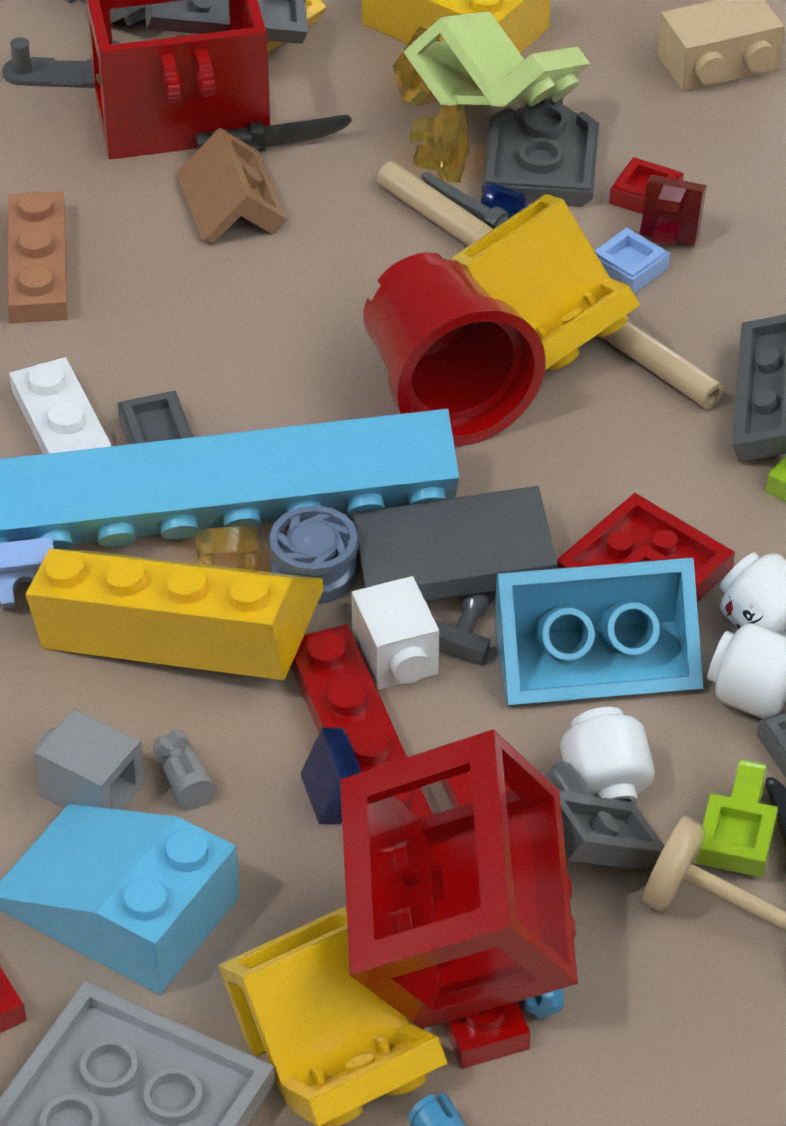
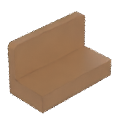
[177,127,288,244]

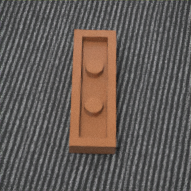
[8,191,68,323]

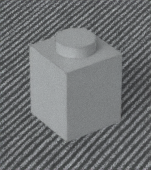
[34,709,145,810]

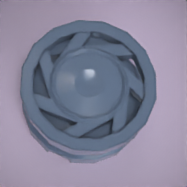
[269,505,359,604]

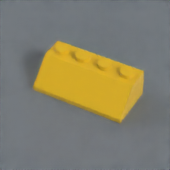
[25,549,324,680]

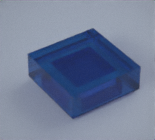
[300,728,361,824]

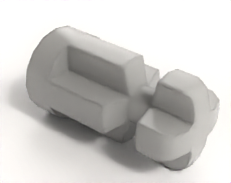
[153,729,215,810]

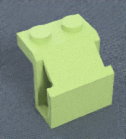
[403,11,590,106]

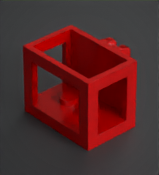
[86,0,270,160]
[340,729,578,1029]

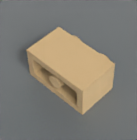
[657,0,785,92]

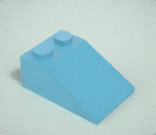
[0,803,240,995]

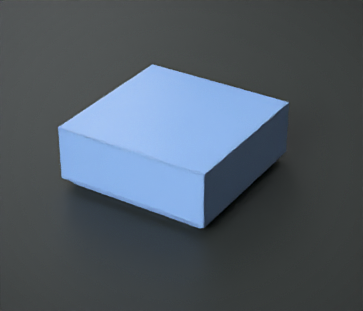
[594,228,670,294]

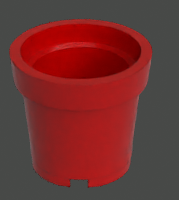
[363,252,546,446]

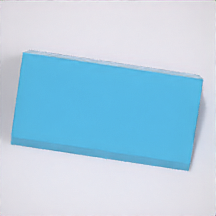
[494,558,703,705]

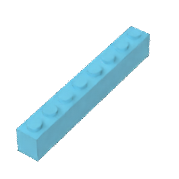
[0,409,460,550]

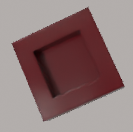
[639,175,707,246]

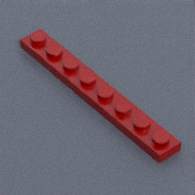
[291,624,531,1069]

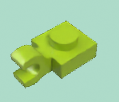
[695,759,778,878]

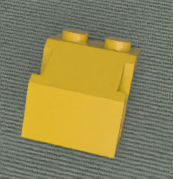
[451,194,640,371]
[218,906,448,1126]

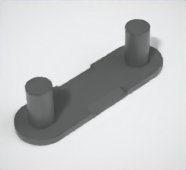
[2,37,121,88]

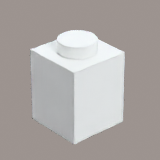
[351,576,439,690]

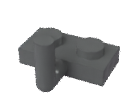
[544,761,664,871]

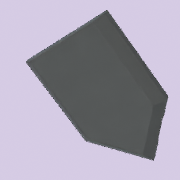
[481,98,599,207]

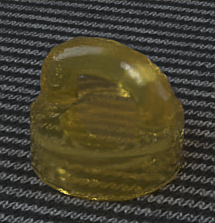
[196,526,260,571]

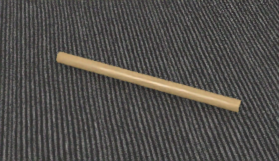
[377,161,724,409]

